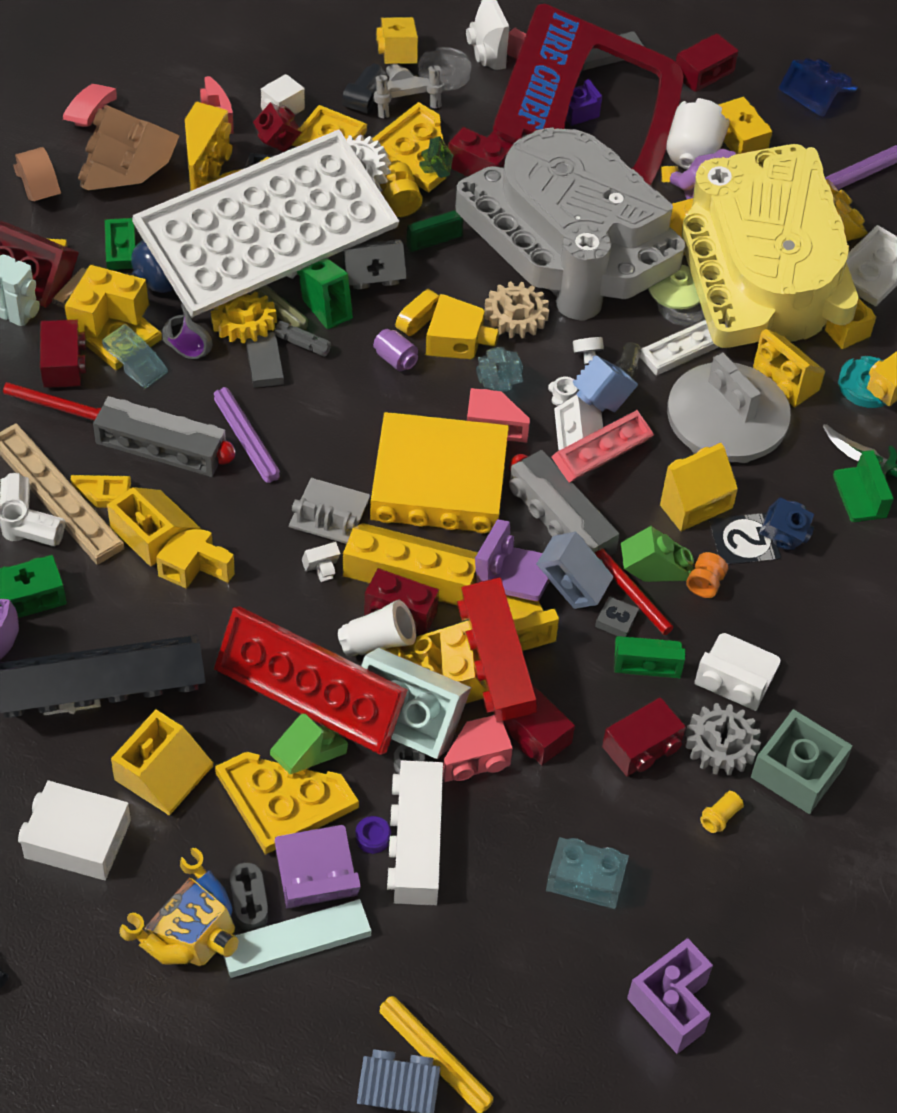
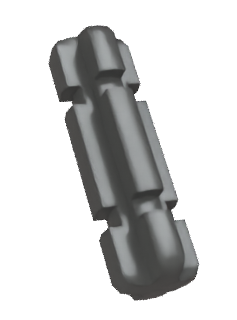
[274,321,332,356]

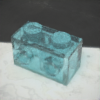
[546,837,629,909]

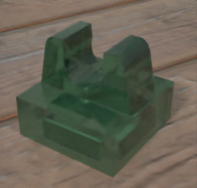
[419,136,453,178]

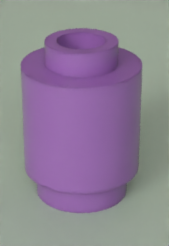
[373,329,418,371]

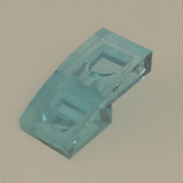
[102,324,168,389]

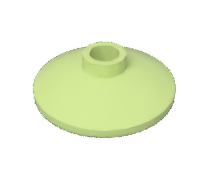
[648,265,700,309]

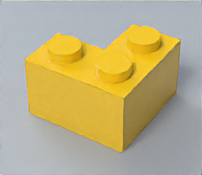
[65,265,149,338]

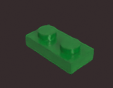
[105,218,136,270]

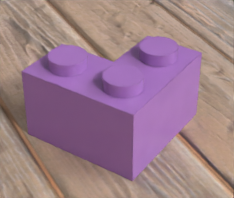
[627,938,713,1054]

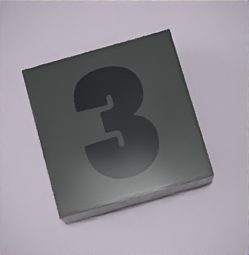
[595,597,639,637]

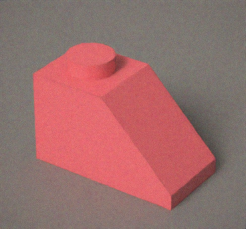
[467,388,530,443]

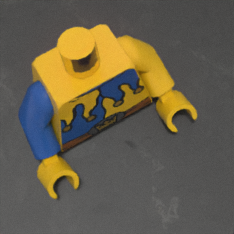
[120,848,239,966]

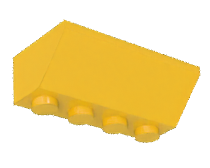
[343,523,478,606]

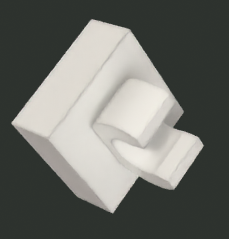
[302,542,340,582]

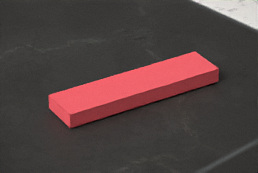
[552,410,654,483]

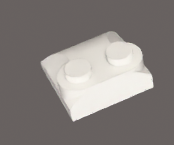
[466,0,509,70]

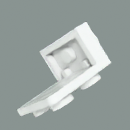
[694,633,780,711]

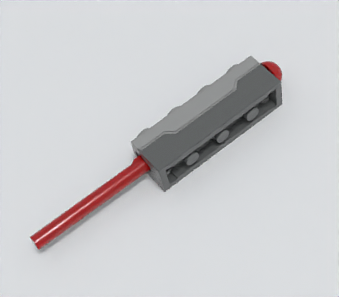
[3,382,235,477]
[509,450,673,635]

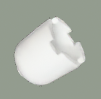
[666,98,730,170]

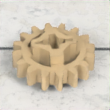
[485,282,549,338]

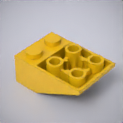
[185,101,232,191]
[383,621,488,703]

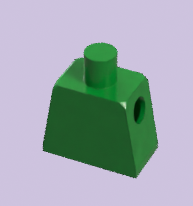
[296,258,353,330]

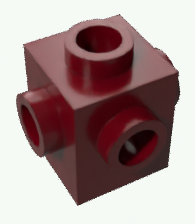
[253,102,302,152]

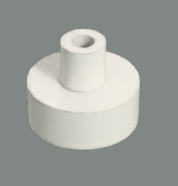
[573,337,604,364]

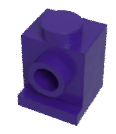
[566,79,602,126]

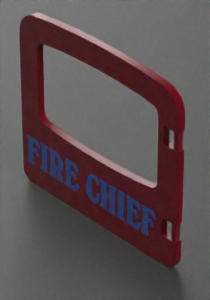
[493,4,684,186]

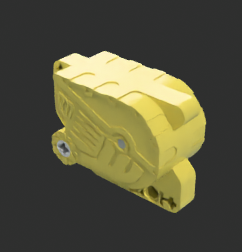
[681,144,858,348]

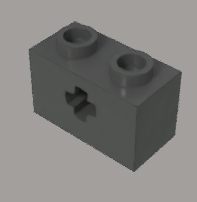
[342,239,407,289]

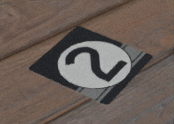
[709,513,781,564]

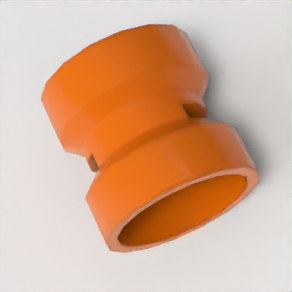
[686,552,728,598]

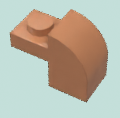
[13,147,61,201]

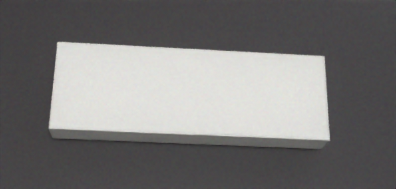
[639,320,718,376]

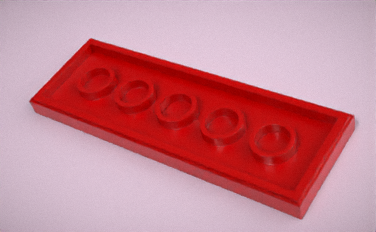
[214,606,408,755]

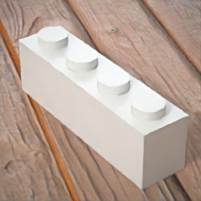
[387,760,443,905]

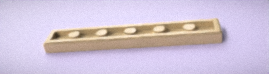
[0,423,124,565]

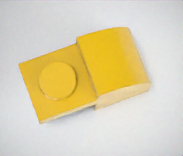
[156,529,235,589]

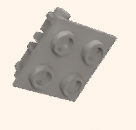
[289,478,371,544]

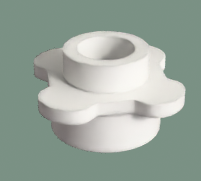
[548,377,578,406]

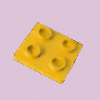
[506,595,559,651]

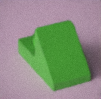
[270,713,348,774]

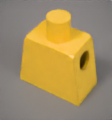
[425,294,499,359]

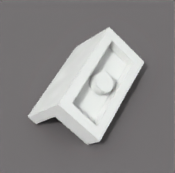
[554,395,603,450]

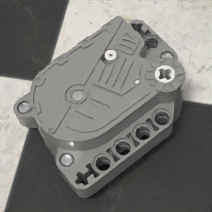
[455,128,685,321]

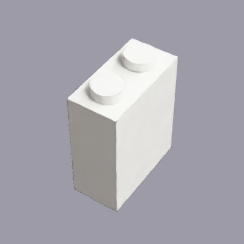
[18,781,131,881]

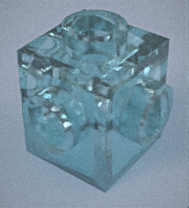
[476,347,523,392]

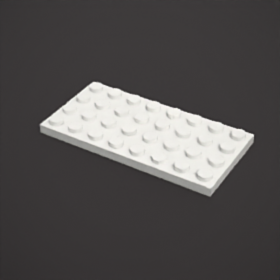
[132,130,399,317]

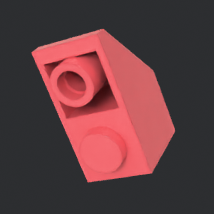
[443,715,513,782]

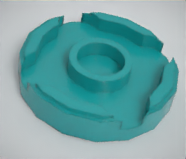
[838,356,887,408]

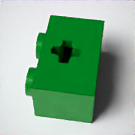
[0,555,67,618]

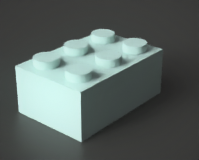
[361,648,471,759]

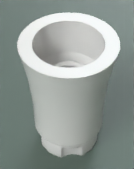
[338,600,416,657]

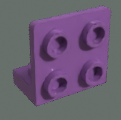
[475,519,550,601]
[274,825,361,909]

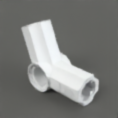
[0,473,66,547]

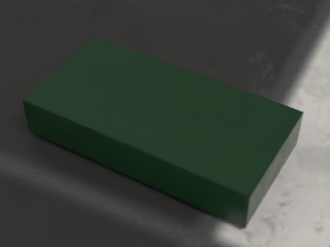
[406,210,464,252]

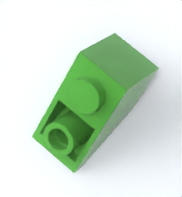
[621,526,694,582]

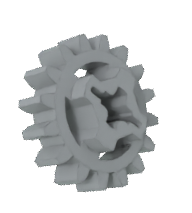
[685,703,761,775]

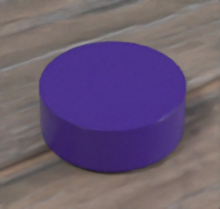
[355,816,391,854]

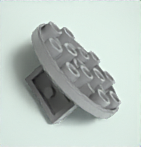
[667,353,791,463]

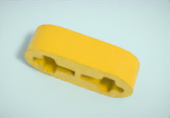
[395,289,440,336]

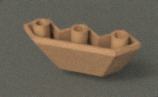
[78,105,179,190]

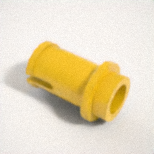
[700,791,744,833]

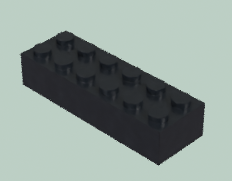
[0,634,206,718]

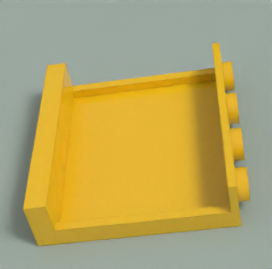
[370,412,509,533]

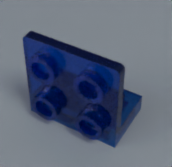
[778,58,858,116]

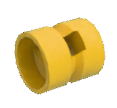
[379,162,422,217]

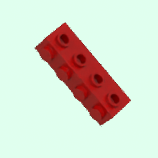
[457,577,537,723]

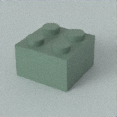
[751,709,853,814]

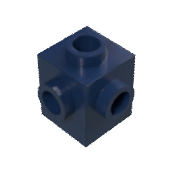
[759,497,814,550]

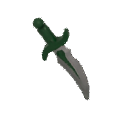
[823,424,897,483]

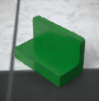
[833,450,894,522]
[614,636,685,678]

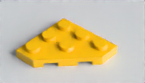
[372,102,447,193]
[215,752,359,855]

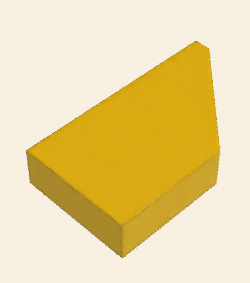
[71,475,131,508]

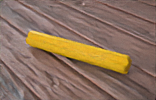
[380,996,494,1113]

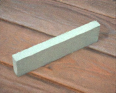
[223,899,371,978]

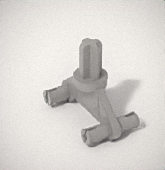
[374,64,444,118]

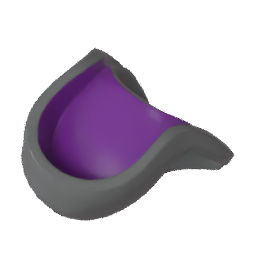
[162,304,213,359]

